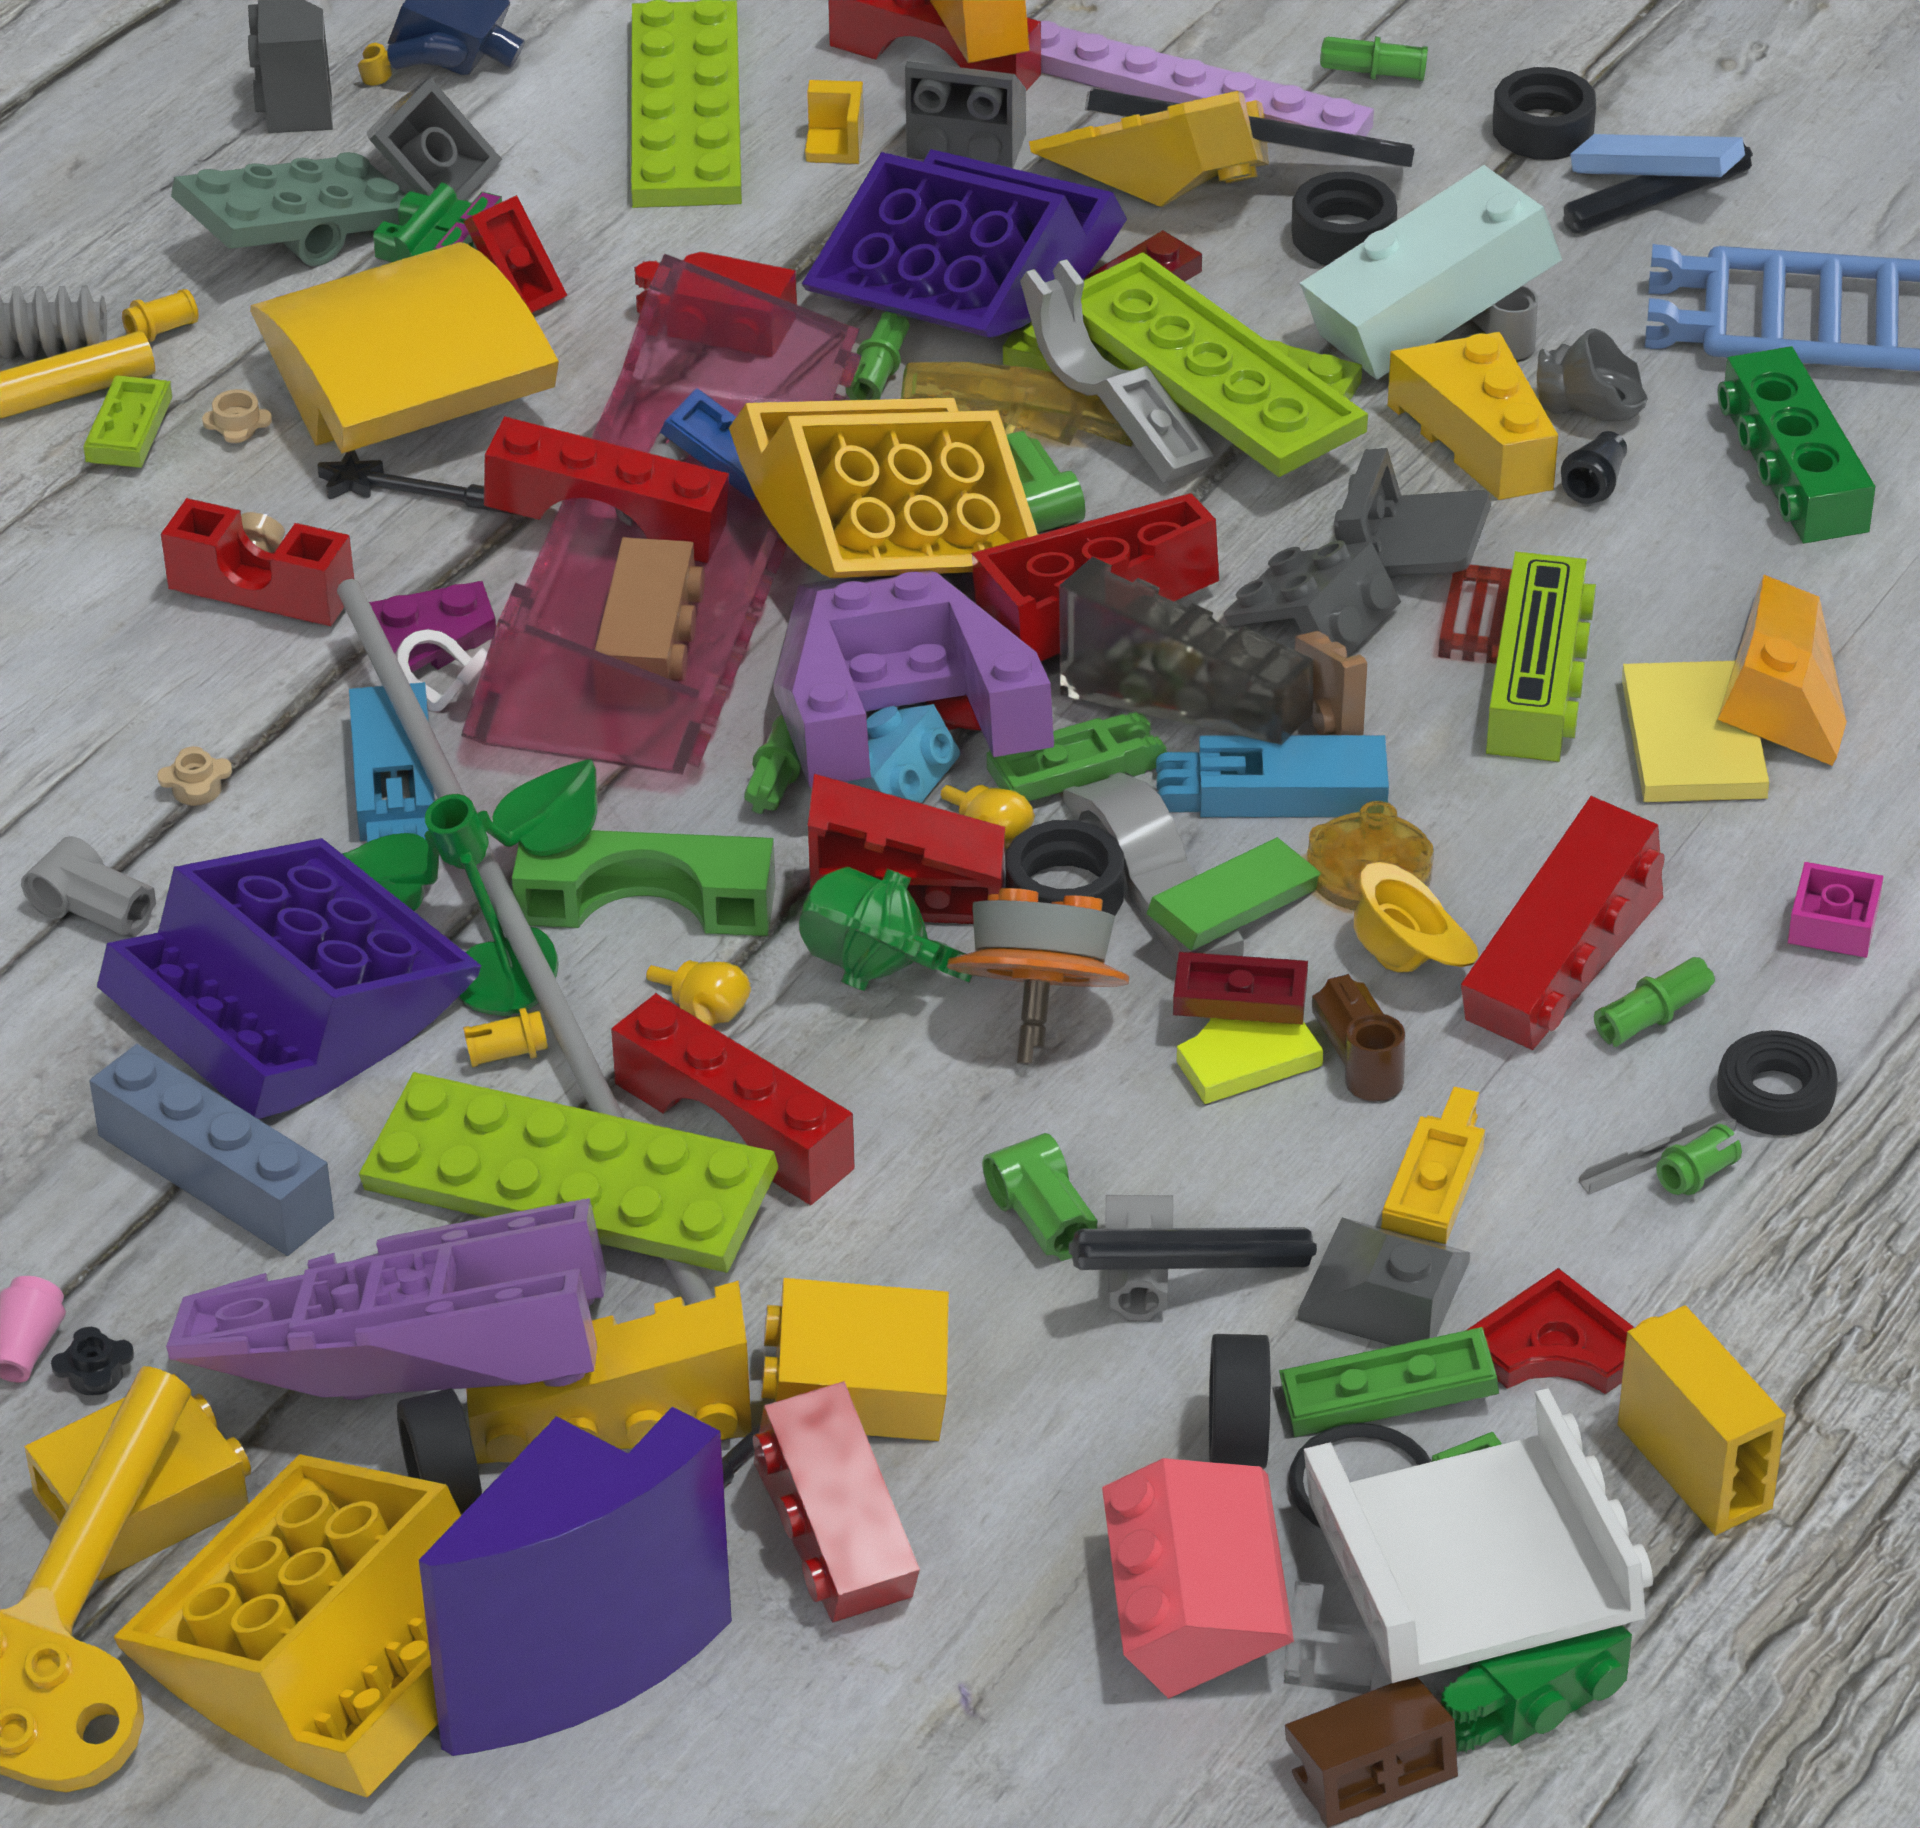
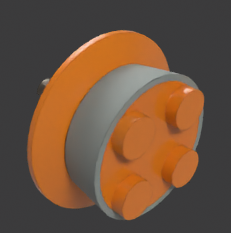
[947,888,1129,1065]

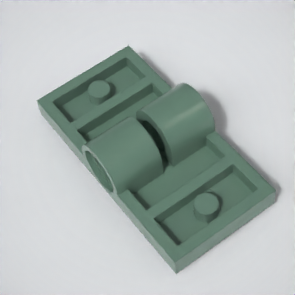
[171,152,406,266]

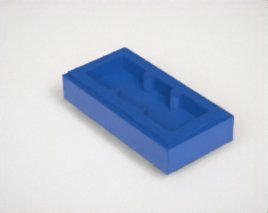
[660,388,756,501]

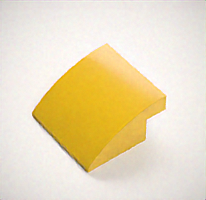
[250,242,559,454]
[729,398,1038,578]
[113,1454,461,1798]

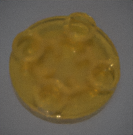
[1307,801,1434,911]

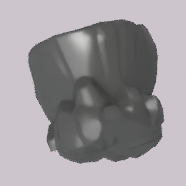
[1537,328,1648,421]

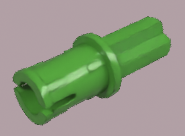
[1320,36,1428,81]
[845,311,910,400]
[744,715,801,814]
[1593,957,1715,1047]

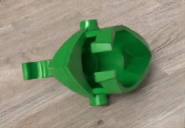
[799,867,973,991]

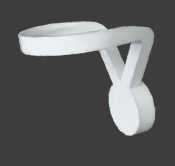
[395,629,493,712]

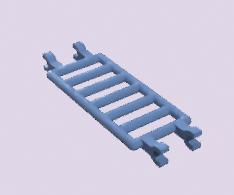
[1645,244,1920,371]

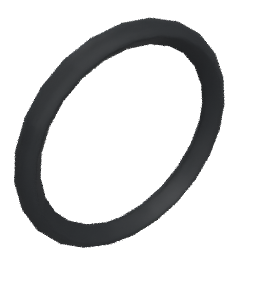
[1288,1423,1431,1529]

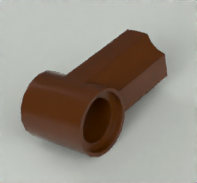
[1312,974,1405,1101]

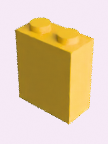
[761,1278,949,1441]
[1617,1305,1786,1536]
[24,1374,251,1582]

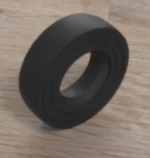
[1717,1030,1838,1135]

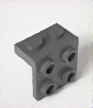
[1334,448,1491,578]
[1223,540,1401,658]

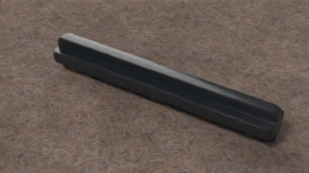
[1562,142,1753,234]
[1068,1227,1317,1270]

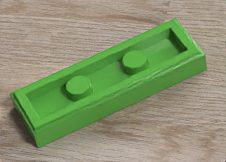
[1146,837,1322,951]
[1279,1327,1499,1437]

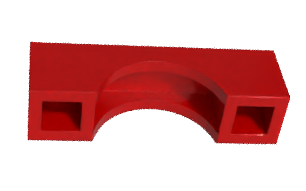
[828,0,1041,91]
[484,416,729,563]
[611,993,855,1206]

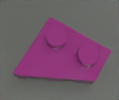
[369,581,497,673]

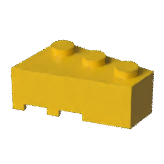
[1387,332,1558,500]

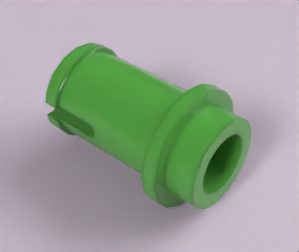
[1656,1124,1742,1195]

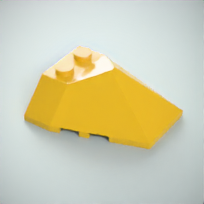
[1029,91,1269,207]

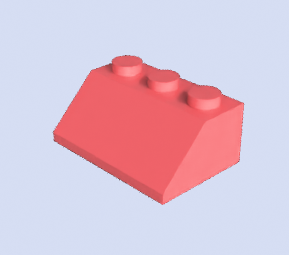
[1102,1458,1294,1699]

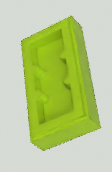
[83,375,173,468]

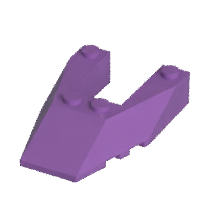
[774,570,1054,787]
[166,1198,607,1400]

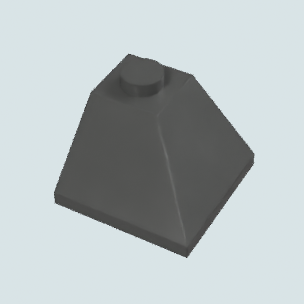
[366,77,502,200]
[1298,1217,1470,1346]

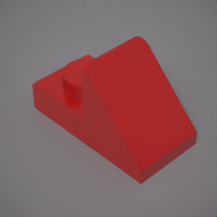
[463,195,568,313]

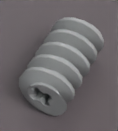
[0,285,107,359]

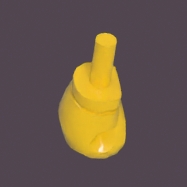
[940,785,1035,849]
[646,960,751,1027]

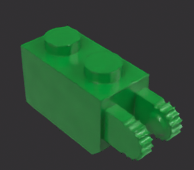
[1441,1625,1632,1753]

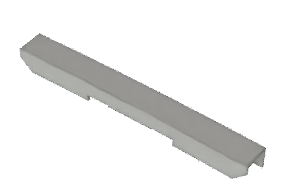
[1578,1111,1736,1194]

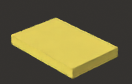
[1622,661,1769,802]

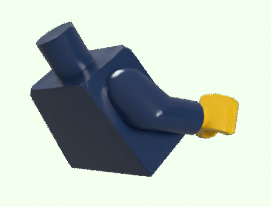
[357,0,525,86]

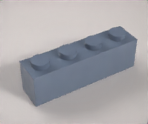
[89,1044,334,1256]

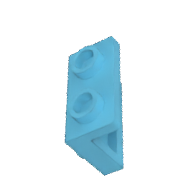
[846,704,960,803]

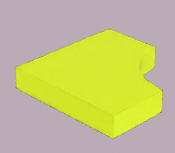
[1176,1018,1323,1104]

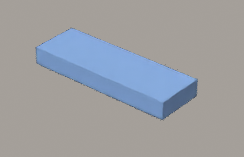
[1570,134,1745,177]

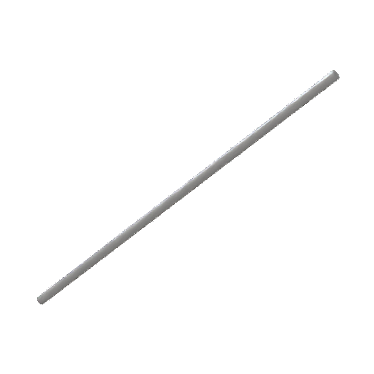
[337,579,714,1305]

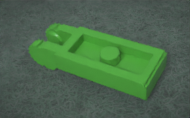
[986,711,1167,802]

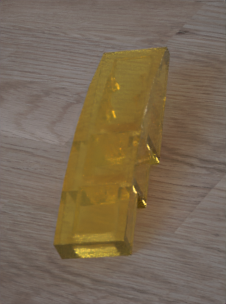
[901,362,1133,447]

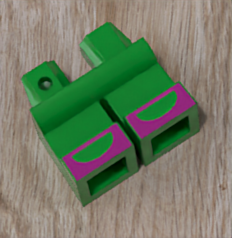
[373,182,502,262]

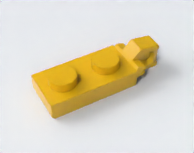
[1381,1086,1485,1244]

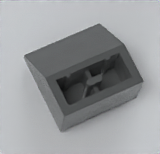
[248,0,333,133]
[905,61,1026,168]

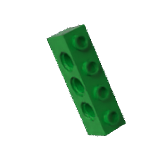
[1717,346,1876,544]

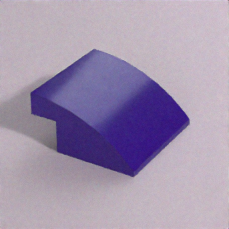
[801,149,1127,337]
[97,838,481,1119]
[419,1407,732,1756]

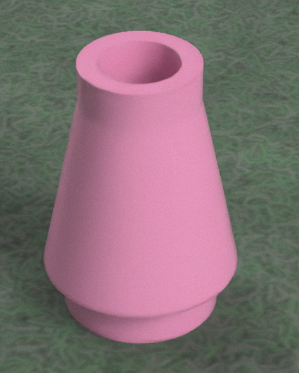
[0,1276,66,1383]

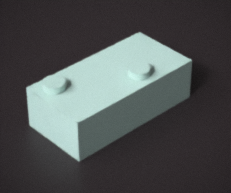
[1300,165,1562,379]

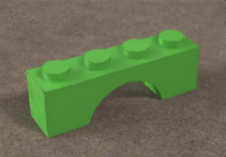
[512,830,776,936]

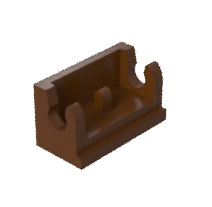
[1285,1677,1458,1828]

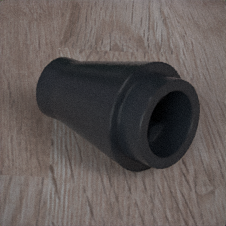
[1561,431,1627,504]

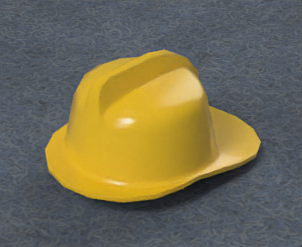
[1353,862,1479,973]

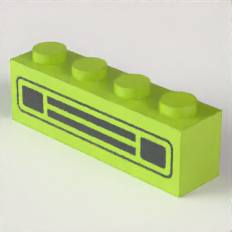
[1486,551,1596,762]

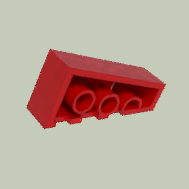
[971,493,1220,661]
[1461,796,1665,1050]

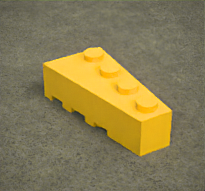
[466,1280,752,1464]

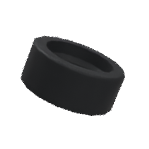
[1492,67,1596,159]
[1291,172,1398,265]
[1005,820,1124,916]
[1209,1334,1271,1469]
[397,1388,482,1515]

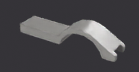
[1020,259,1214,483]
[1063,772,1244,963]

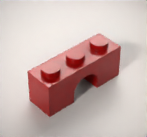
[161,498,355,627]

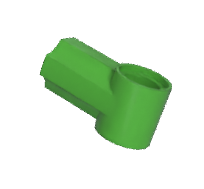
[1006,431,1086,533]
[982,1133,1098,1261]

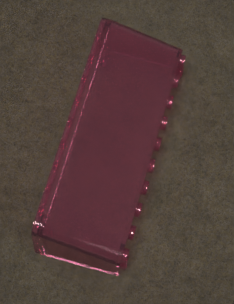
[461,253,862,775]

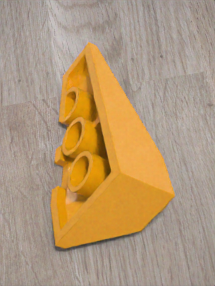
[1718,575,1847,766]

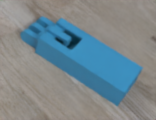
[349,682,435,842]
[1156,735,1389,817]

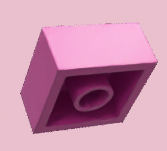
[1788,862,1884,958]

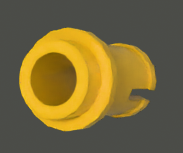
[122,289,199,343]
[463,1008,548,1067]

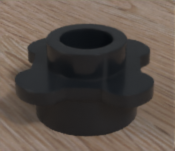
[51,1326,134,1396]

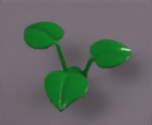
[342,759,598,1016]

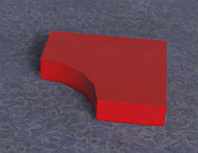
[1465,1268,1635,1394]

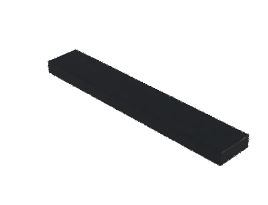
[1084,88,1415,167]

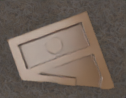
[1287,631,1367,735]

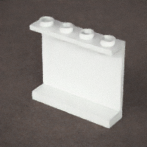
[1304,1388,1653,1683]

